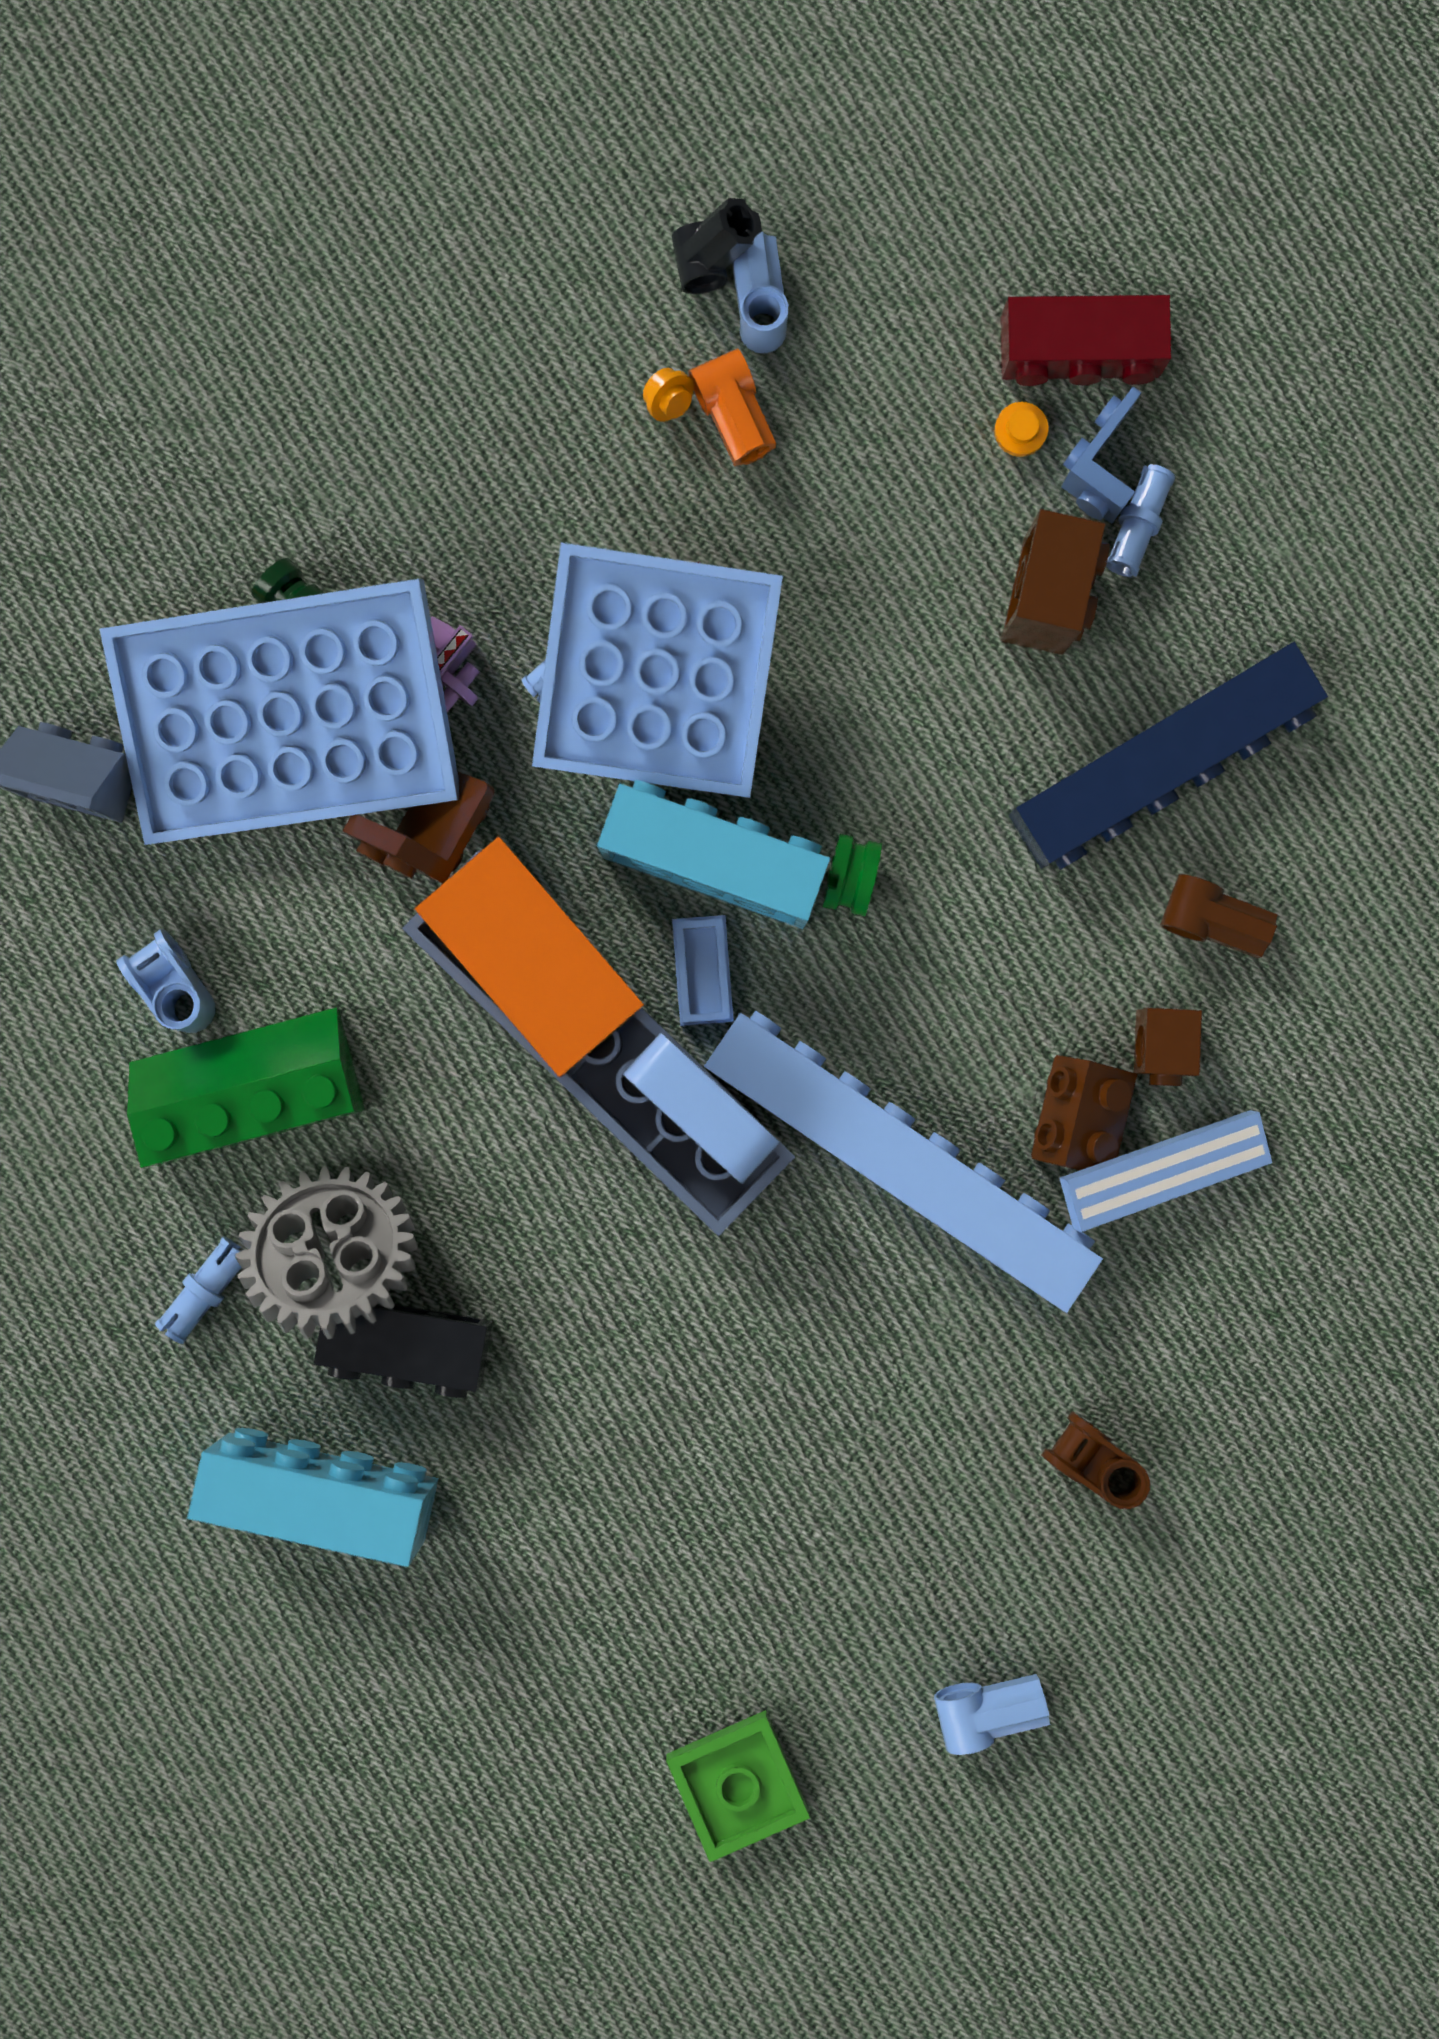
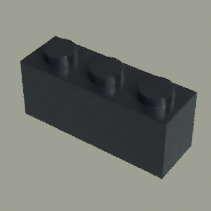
[313,1304,493,1398]

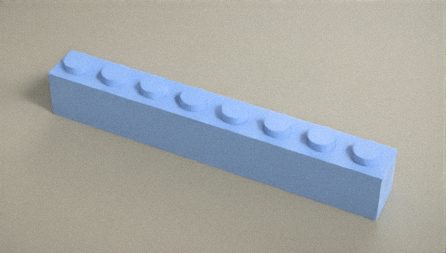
[704,1011,1103,1313]

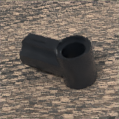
[671,198,762,294]

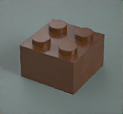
[1001,509,1110,655]

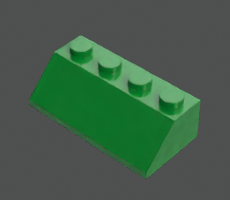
[127,1007,365,1168]

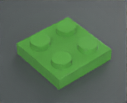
[666,1710,810,1862]

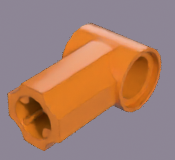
[688,348,776,467]

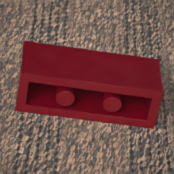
[1001,295,1171,386]

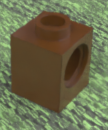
[1133,1008,1202,1086]

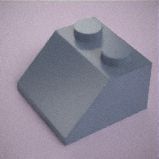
[0,722,132,823]

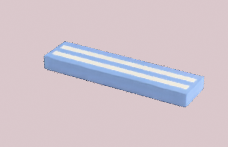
[1059,1110,1272,1232]

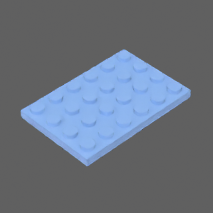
[99,579,459,845]

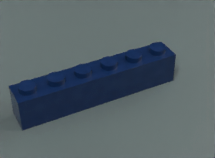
[1008,641,1328,870]

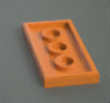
[414,836,645,1078]

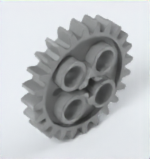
[235,1166,418,1339]

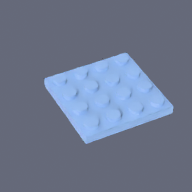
[532,543,783,798]

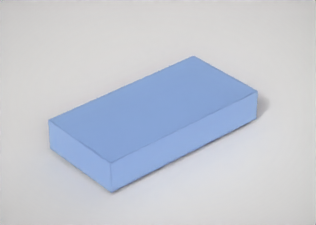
[672,915,734,1026]

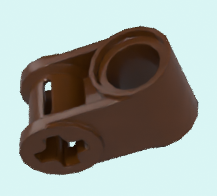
[1041,1411,1150,1509]

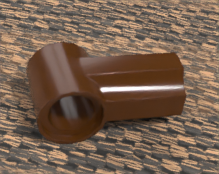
[1160,874,1278,958]

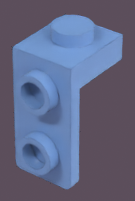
[1061,386,1142,524]

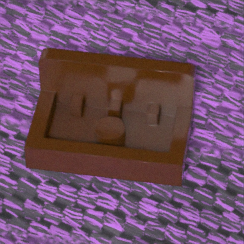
[1031,1055,1137,1170]

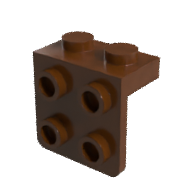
[342,771,495,884]

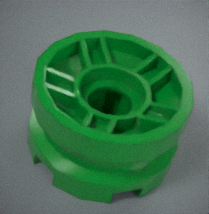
[822,834,882,917]

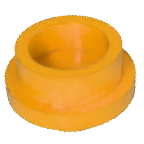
[643,368,694,422]
[994,402,1049,457]

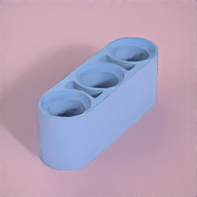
[623,1033,780,1184]

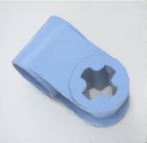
[116,929,215,1033]

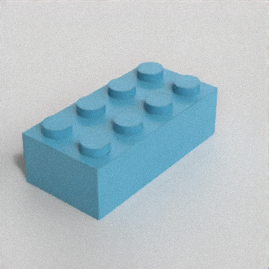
[597,780,830,929]
[187,1428,439,1567]

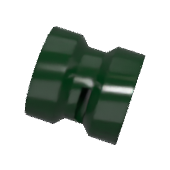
[251,558,324,603]

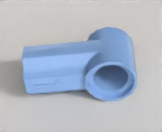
[732,231,789,354]
[934,1674,1050,1755]

